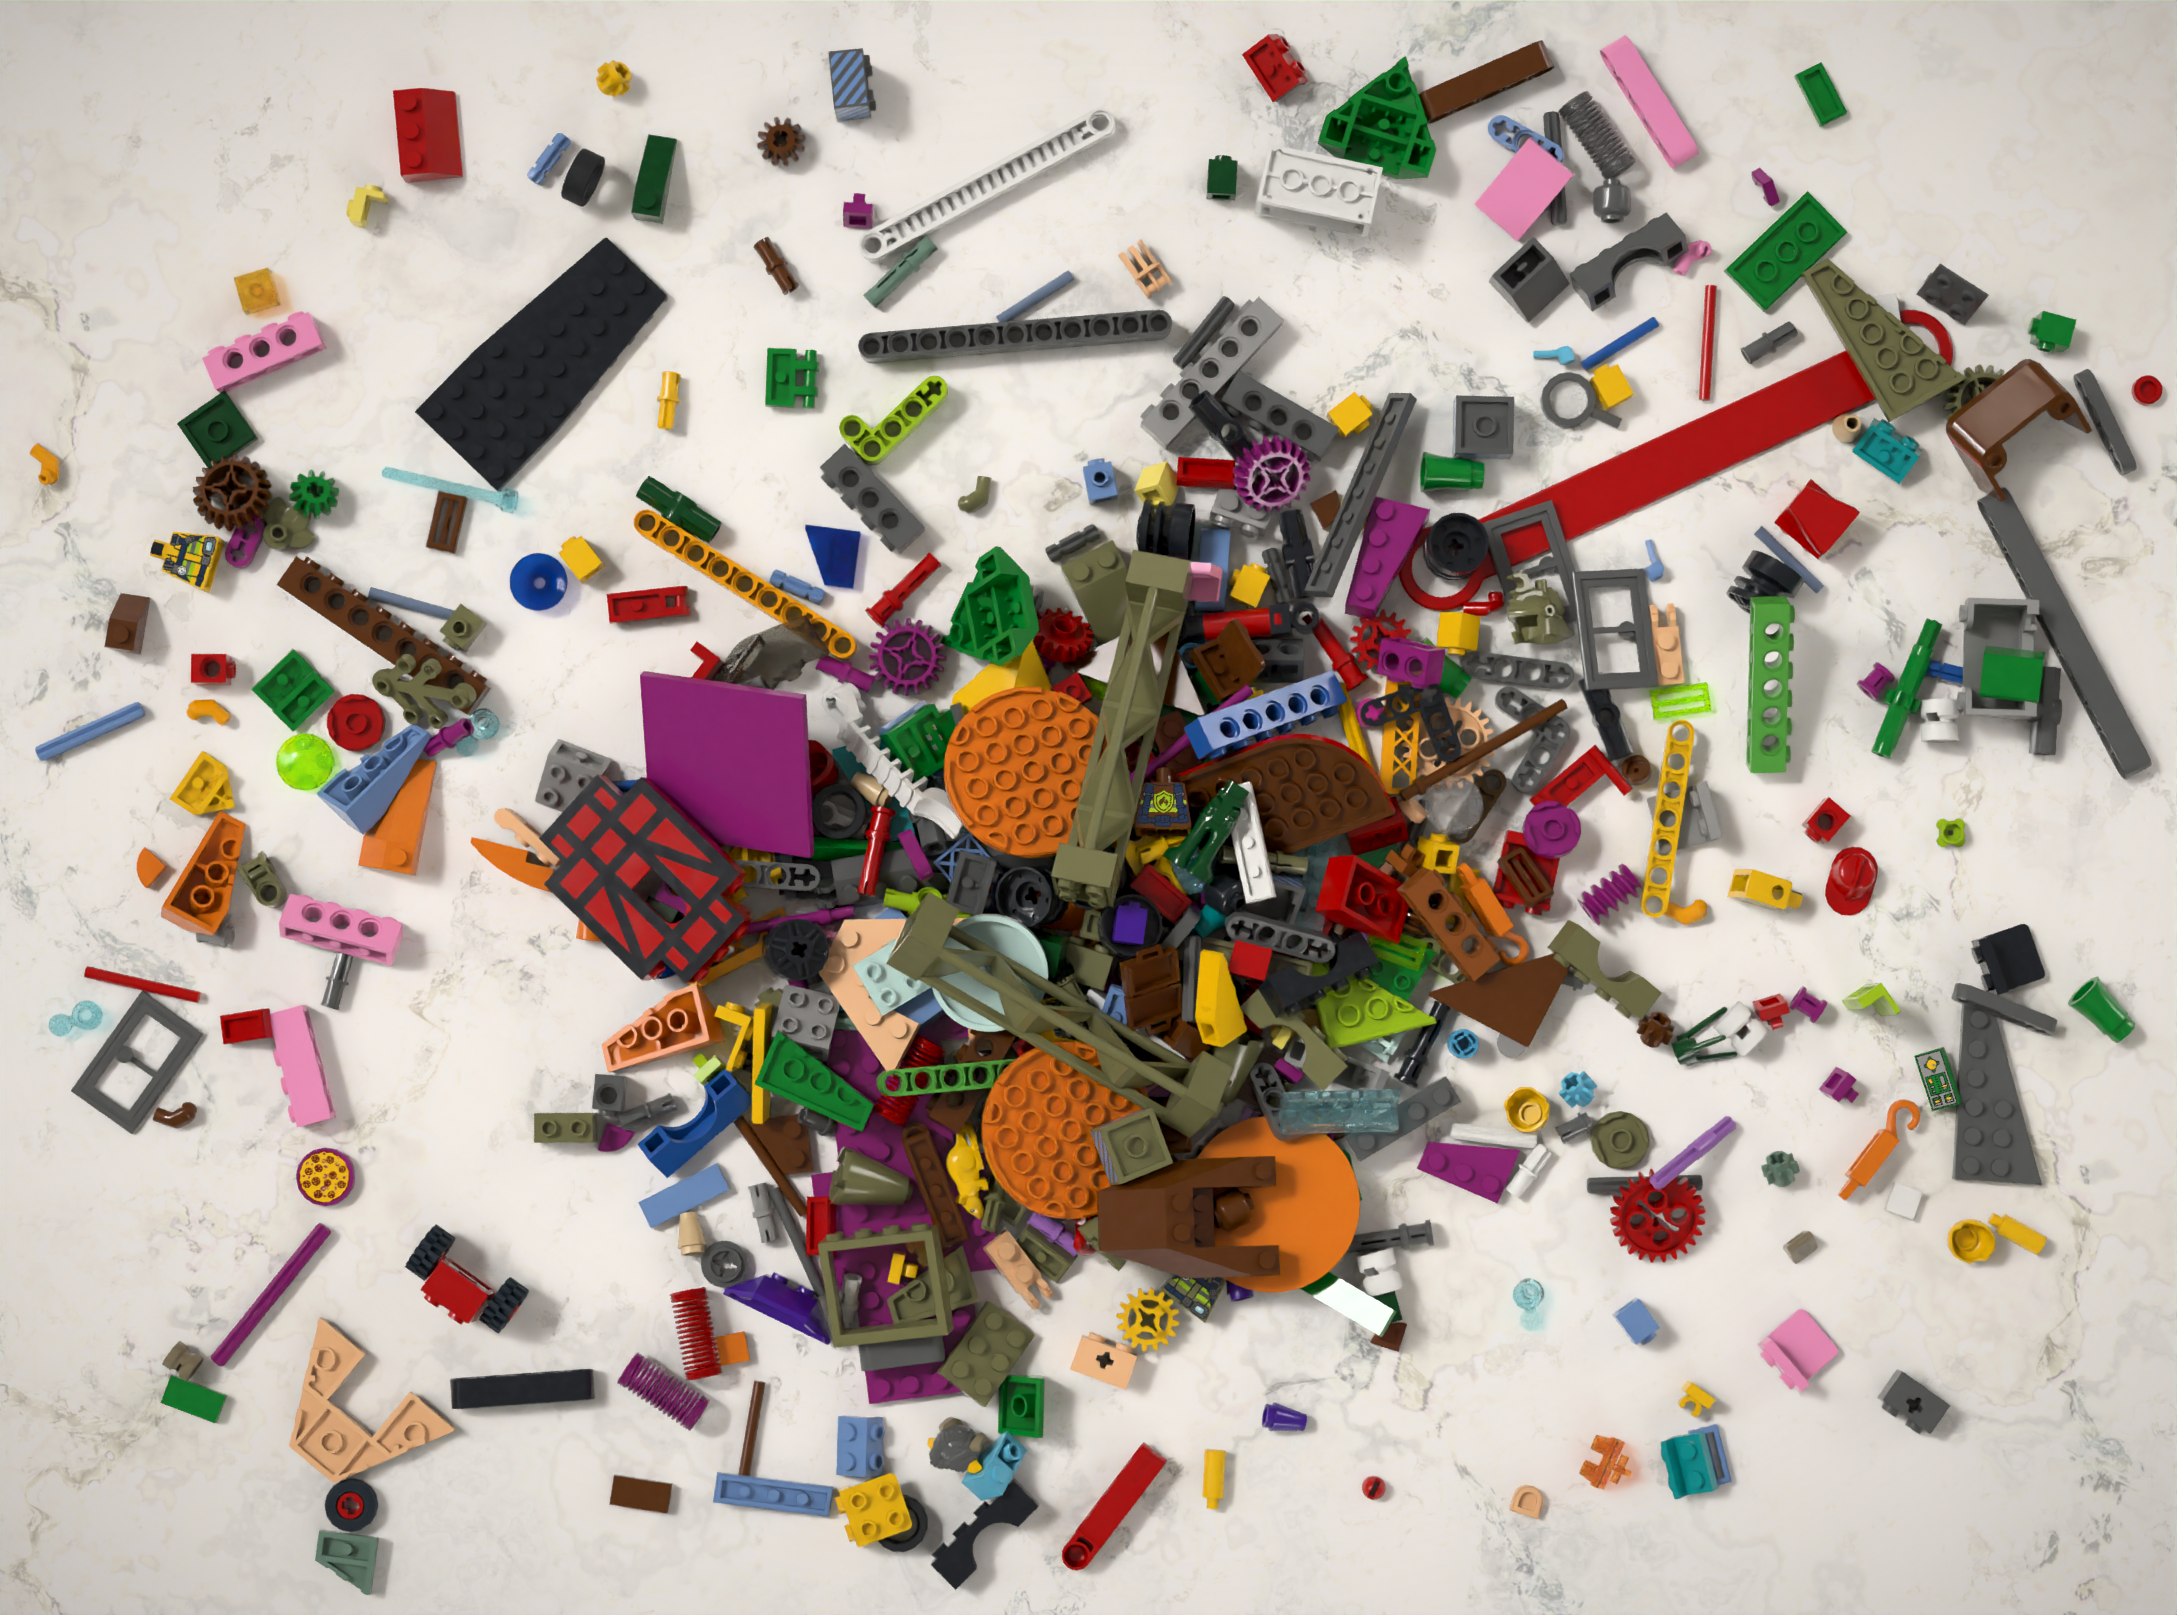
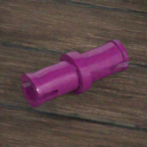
[815,652,875,693]

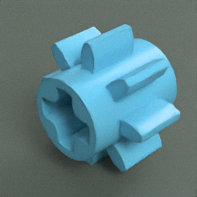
[1559,1071,1597,1108]

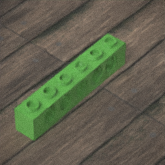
[1746,596,1795,773]

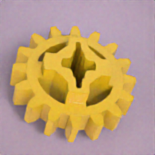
[1116,1287,1179,1352]

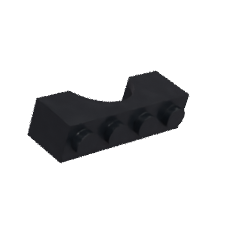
[1258,931,1379,1018]
[931,1478,1039,1590]

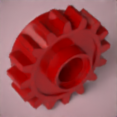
[1033,608,1094,662]

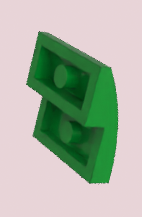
[251,648,335,731]

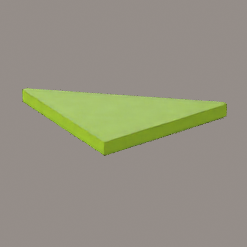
[1298,942,1436,1050]

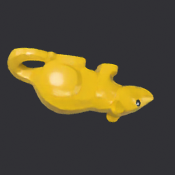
[946,1122,989,1219]

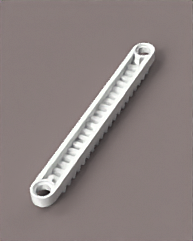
[859,108,1115,261]

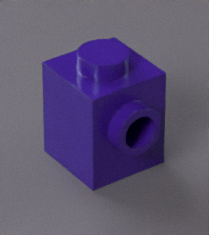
[1111,901,1148,946]

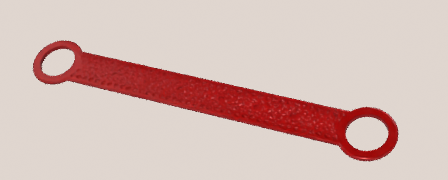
[1399,310,1953,611]

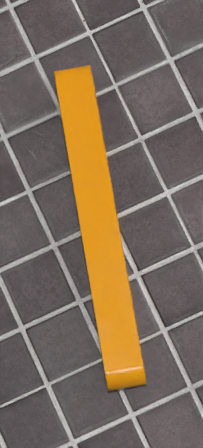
[634,509,857,661]

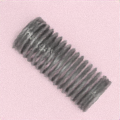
[1558,91,1636,180]

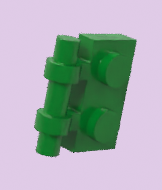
[765,348,819,409]

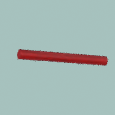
[1699,285,1717,401]
[84,966,201,1003]

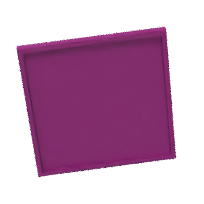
[640,671,814,858]

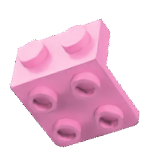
[1757,1309,1838,1392]

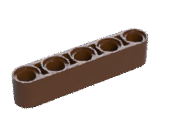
[1418,40,1555,124]

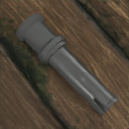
[1346,1219,1434,1254]

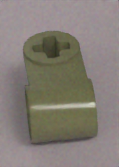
[237,851,287,908]

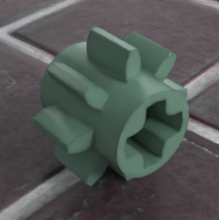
[1761,1151,1800,1187]

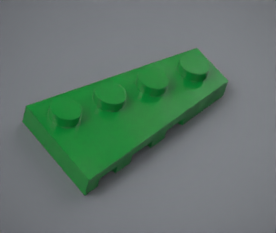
[754,1030,875,1132]

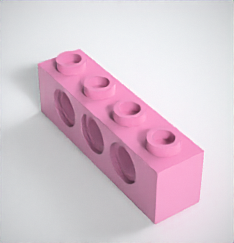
[202,311,327,393]
[279,894,403,966]

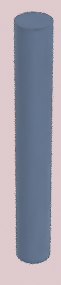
[996,270,1074,322]
[1754,526,1824,594]
[368,587,455,620]

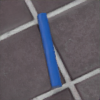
[1580,317,1659,372]

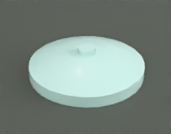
[932,914,1048,1032]

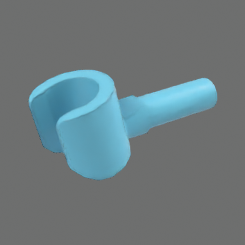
[1533,346,1575,365]

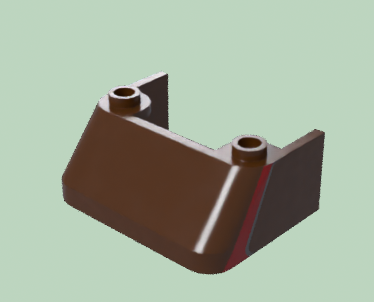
[1946,359,2092,501]

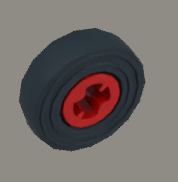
[324,1478,378,1532]

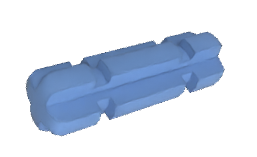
[527,133,571,185]
[769,570,825,605]

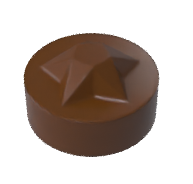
[1621,755,1652,786]

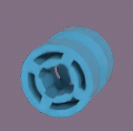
[1447,1029,1479,1058]

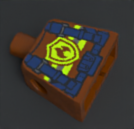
[1135,767,1192,836]

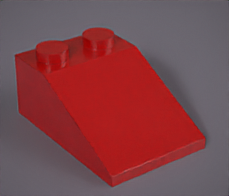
[1315,855,1409,944]

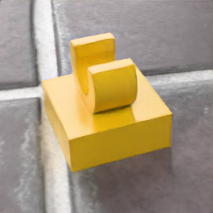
[887,1250,918,1284]
[1678,1381,1715,1417]

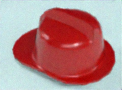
[809,740,838,794]
[1825,847,1878,916]

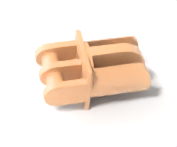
[1118,239,1172,299]

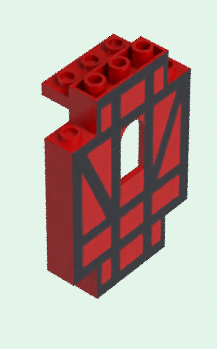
[539,774,753,983]

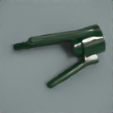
[1671,1007,1738,1066]

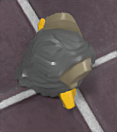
[927,1417,988,1473]

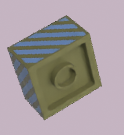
[1090,1107,1173,1185]

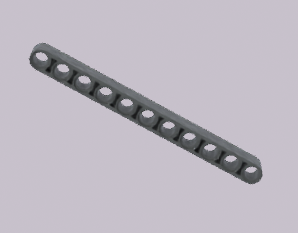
[858,310,1172,363]
[1977,487,2152,779]

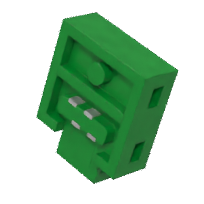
[880,704,956,784]

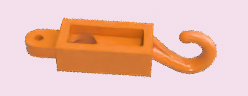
[1456,862,1529,966]
[1838,1099,1920,1201]

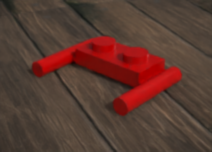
[1529,745,1633,807]

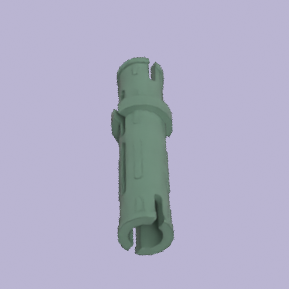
[863,235,938,308]

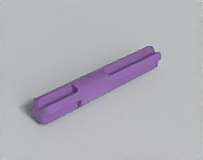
[1649,1116,1736,1190]

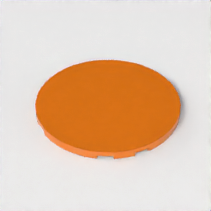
[944,687,1107,858]
[982,1042,1148,1219]
[1197,1116,1360,1293]

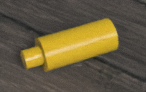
[1988,1213,2047,1255]
[1202,1449,1226,1509]

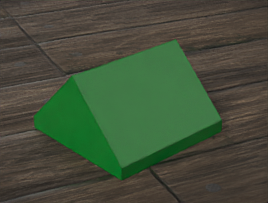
[1979,646,2045,703]
[998,1375,1045,1438]

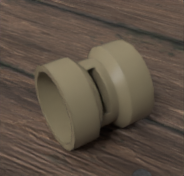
[162,1341,204,1382]

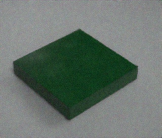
[177,391,259,470]

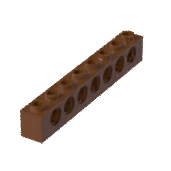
[277,556,491,717]

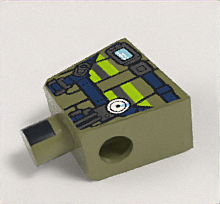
[1160,1274,1227,1323]

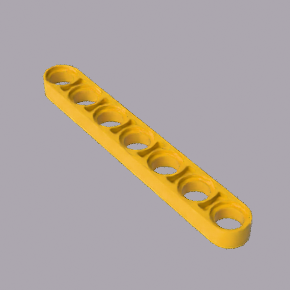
[1640,720,1694,918]

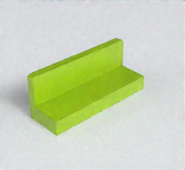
[1842,983,1901,1016]

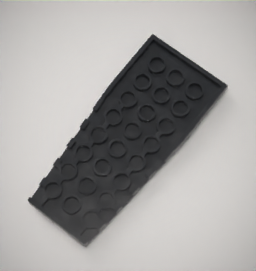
[415,238,668,492]

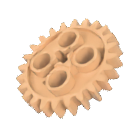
[1401,697,1494,791]

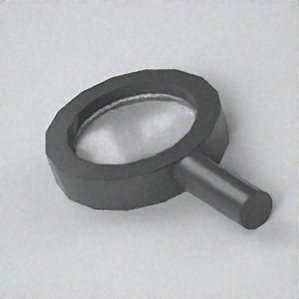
[1540,372,1622,429]

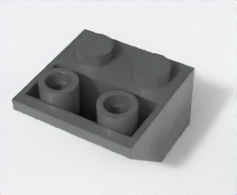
[1489,236,1570,323]

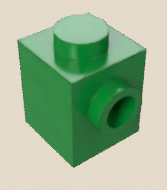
[2028,311,2076,353]

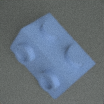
[836,1415,885,1478]

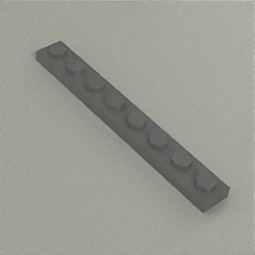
[1304,393,1417,598]

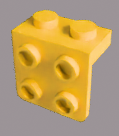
[714,1002,754,1072]
[835,1473,912,1548]

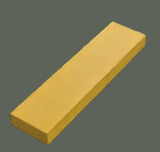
[752,1003,772,1124]

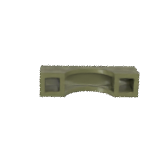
[1547,920,1662,1020]
[1029,926,1119,991]
[1240,989,1348,1092]

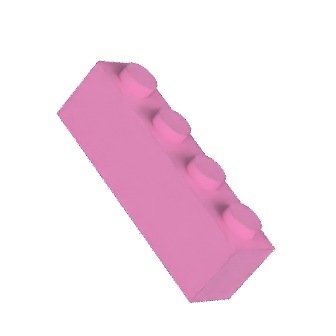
[270,1005,336,1127]

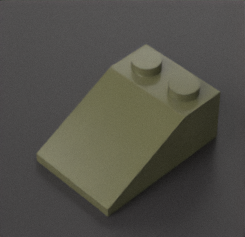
[1061,540,1128,646]

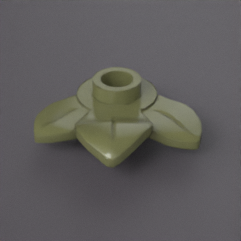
[263,497,315,550]

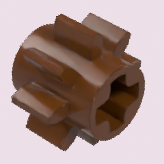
[1636,1012,1675,1048]

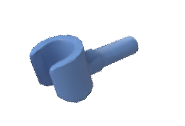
[1644,539,1664,582]

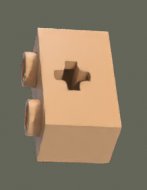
[1070,1332,1137,1390]

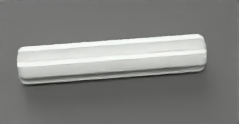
[1451,1123,1537,1149]

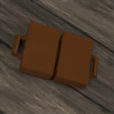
[1120,944,1182,1036]

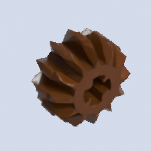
[757,117,806,167]

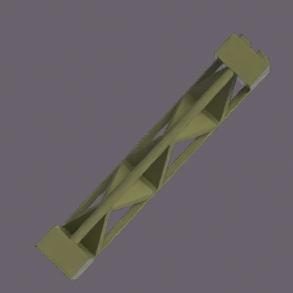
[1051,550,1193,908]
[886,892,1233,1138]

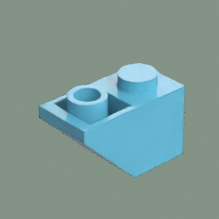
[961,1431,1027,1501]

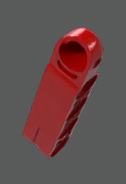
[1062,1442,1167,1570]

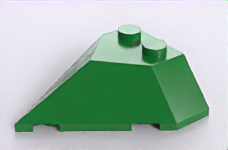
[1318,56,1436,179]
[940,546,1039,666]

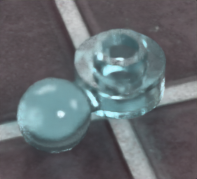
[456,708,500,757]
[49,1000,103,1037]
[1513,1278,1544,1332]

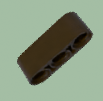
[1446,769,1506,845]

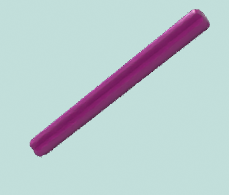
[211,1223,331,1367]

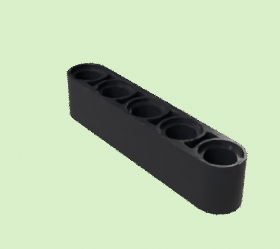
[450,1369,595,1409]

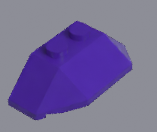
[723,1272,832,1345]

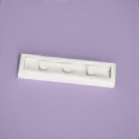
[1222,782,1277,904]

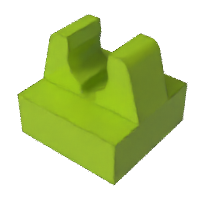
[692,1053,726,1086]

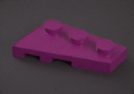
[1416,1142,1520,1204]

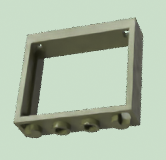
[818,1222,954,1348]

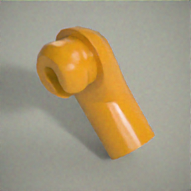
[29,443,59,485]
[186,699,232,726]
[1663,900,1708,925]

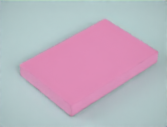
[1474,137,1574,241]

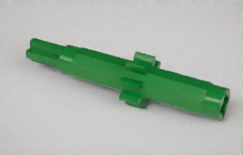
[1871,618,1943,759]

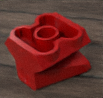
[1774,479,1860,559]

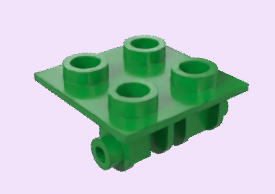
[1367,933,1435,1001]

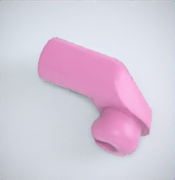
[1673,240,1712,276]

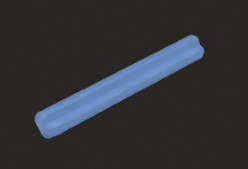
[35,702,145,761]

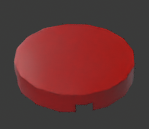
[326,694,386,752]

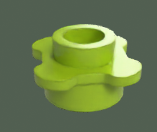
[1936,818,1966,847]

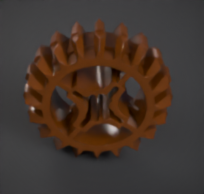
[193,454,272,532]

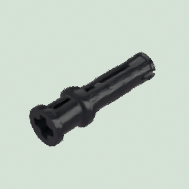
[1393,1001,1451,1089]

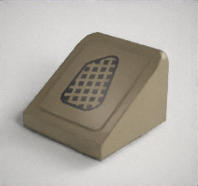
[1783,1230,1818,1264]

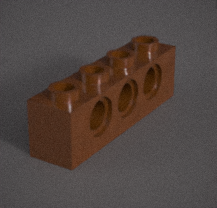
[925,1029,1016,1135]

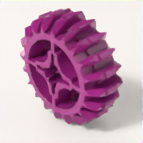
[1233,435,1311,513]
[868,618,947,697]

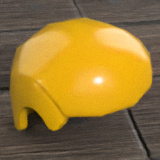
[1504,1087,1550,1133]
[1947,1219,1995,1264]

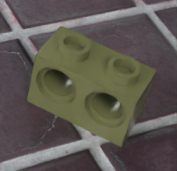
[534,1113,597,1143]

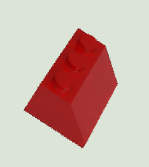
[393,88,463,183]

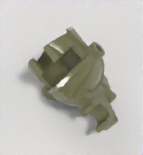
[1507,570,1575,644]

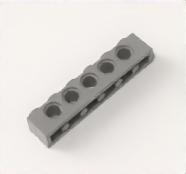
[1140,296,1284,450]

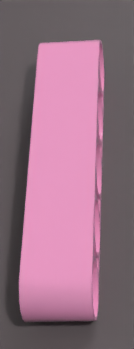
[1600,35,1699,169]

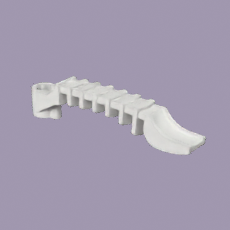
[822,683,963,839]

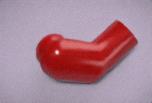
[1463,591,1505,616]

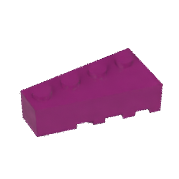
[1345,496,1430,620]

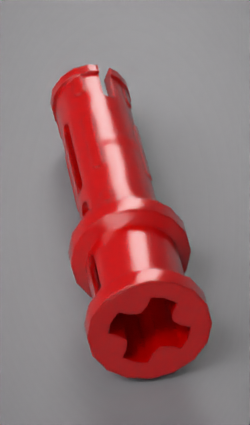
[864,553,942,629]
[1302,610,1369,692]
[857,806,896,897]

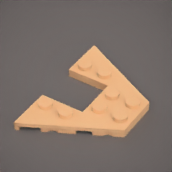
[818,918,966,1077]
[289,1317,456,1483]

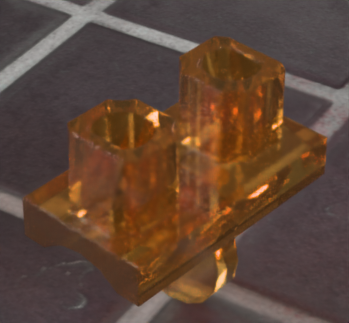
[1579,1435,1632,1490]

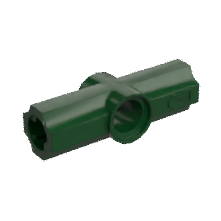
[636,476,722,544]

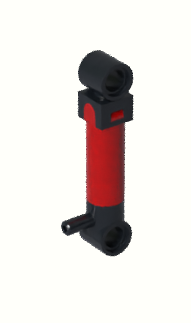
[1177,601,1321,647]

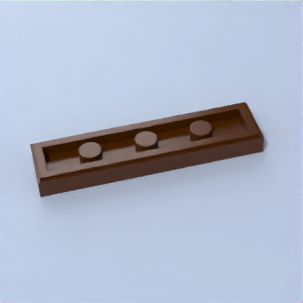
[901,1130,970,1249]

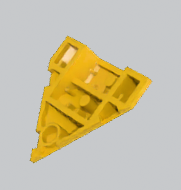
[951,639,1053,715]

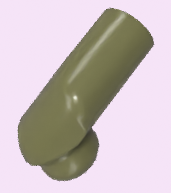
[958,476,992,513]

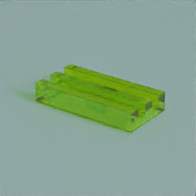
[1649,682,1712,720]
[1367,933,1428,971]

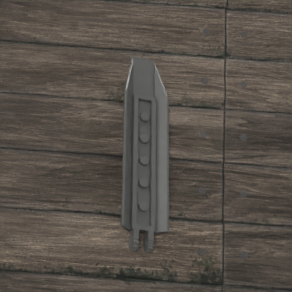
[813,837,1055,909]

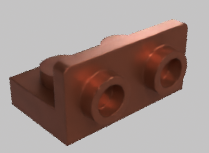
[1152,710,1202,775]

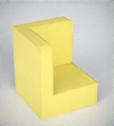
[1134,461,1180,510]

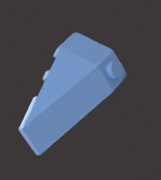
[316,724,431,835]

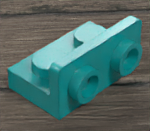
[1852,418,1922,484]
[1661,1431,1718,1499]

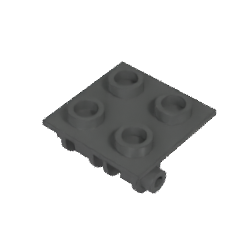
[1916,264,1989,325]

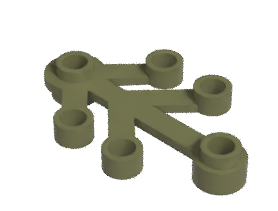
[372,654,476,729]

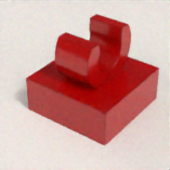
[1752,993,1790,1030]

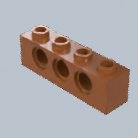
[1396,867,1500,982]

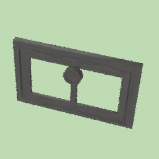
[1481,500,1576,631]
[1571,568,1659,691]
[71,991,203,1134]

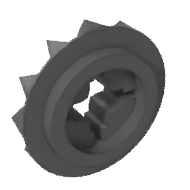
[701,1241,748,1288]

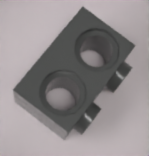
[1250,638,1304,683]

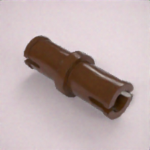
[753,237,799,295]

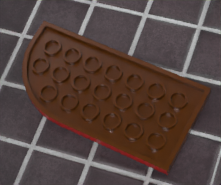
[1138,734,1395,892]

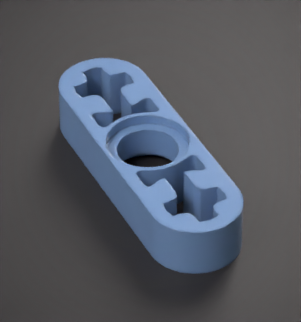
[1488,115,1565,164]

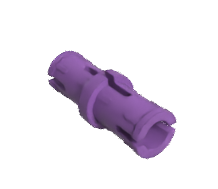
[1027,1212,1078,1257]

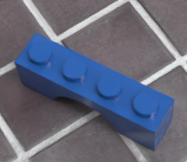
[638,1068,752,1178]

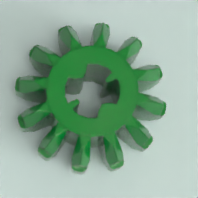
[289,469,339,520]

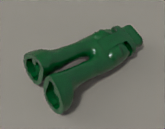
[1162,780,1250,885]

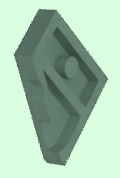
[315,1530,379,1595]

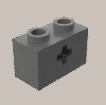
[1877,1369,1951,1435]

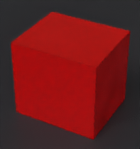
[1228,940,1273,982]

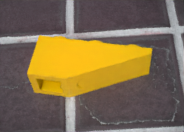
[1195,949,1247,1047]

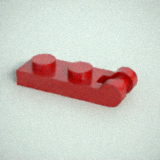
[607,586,691,624]

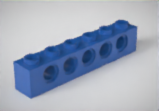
[1184,670,1347,760]

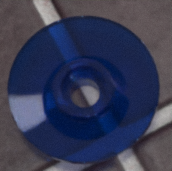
[510,553,568,611]

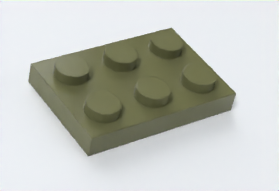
[937,1301,1035,1407]

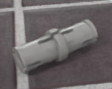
[748,1182,779,1243]

